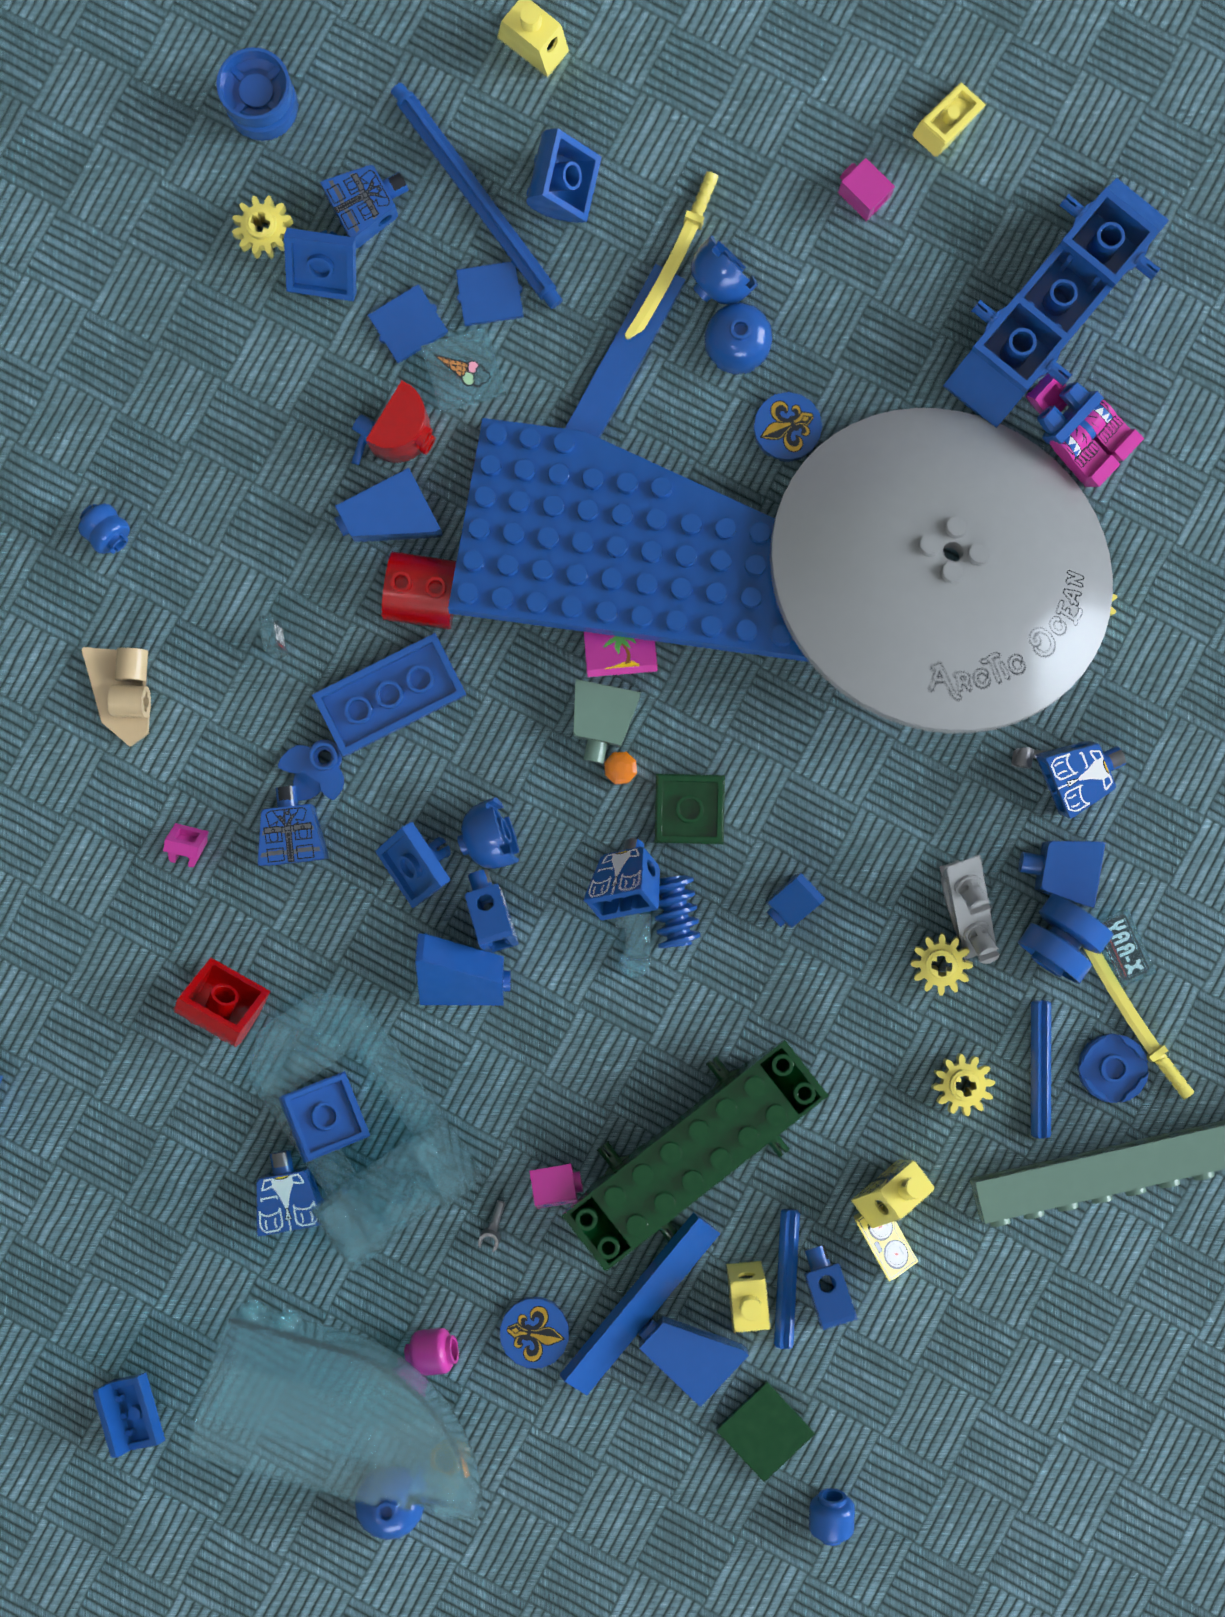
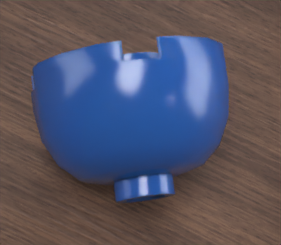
[691,235,758,305]
[704,303,773,374]
[457,798,519,869]
[355,1465,425,1540]

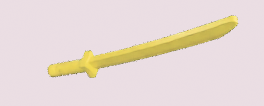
[625,171,719,339]
[1083,948,1194,1100]

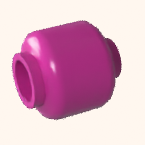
[404,1328,459,1376]

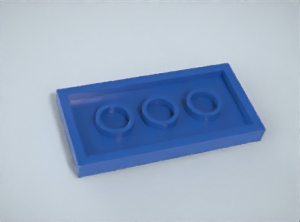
[312,633,467,757]

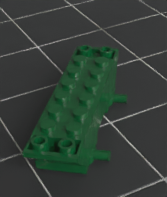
[562,1039,829,1272]

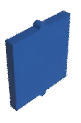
[456,261,523,326]
[368,284,448,364]

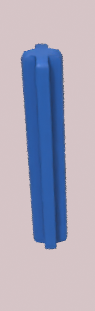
[1031,1000,1051,1139]
[774,1209,800,1349]

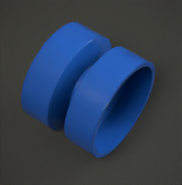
[216,47,298,141]
[1018,893,1114,984]

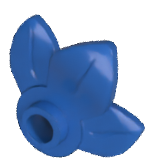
[278,740,344,801]

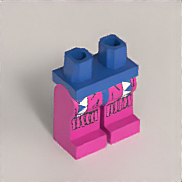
[1037,382,1144,487]

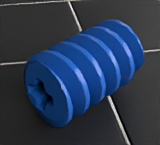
[655,875,701,949]

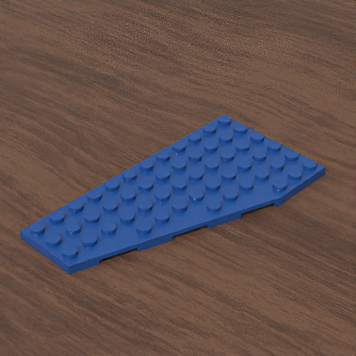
[448,418,809,662]

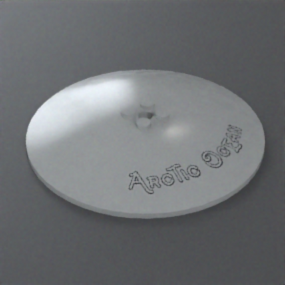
[770,408,1113,733]

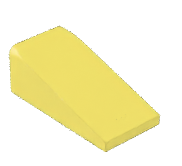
[913,82,986,157]

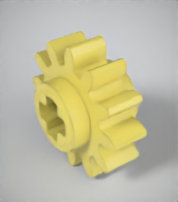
[232,195,293,259]
[911,932,973,996]
[931,1053,995,1116]

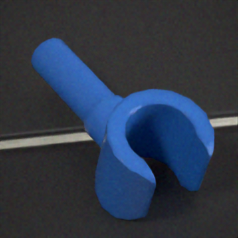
[351,414,375,465]

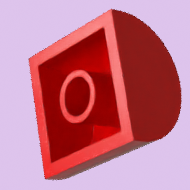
[366,380,436,463]
[382,551,456,630]
[174,957,271,1047]

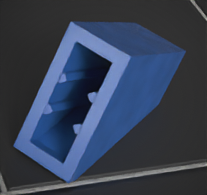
[334,468,443,542]
[415,934,511,1006]
[639,1316,749,1407]

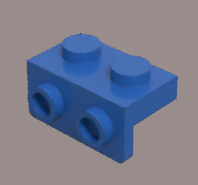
[93,1373,165,1458]

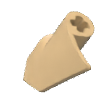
[82,647,151,747]

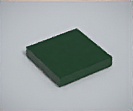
[654,774,725,845]
[716,1380,815,1482]

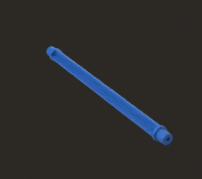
[391,83,563,309]

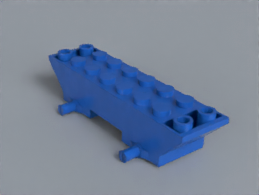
[943,177,1169,428]

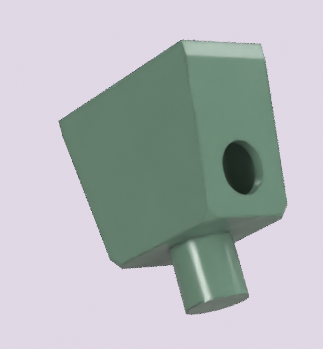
[573,679,641,764]

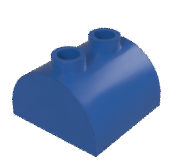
[526,128,602,223]

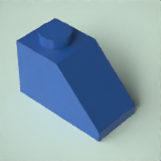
[765,873,825,928]

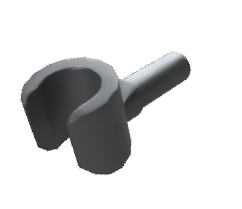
[1011,747,1053,768]
[478,1200,505,1252]

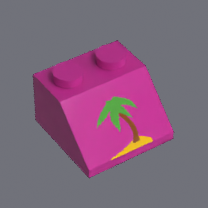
[584,632,658,677]

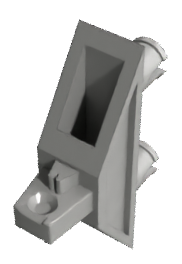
[939,855,1000,964]

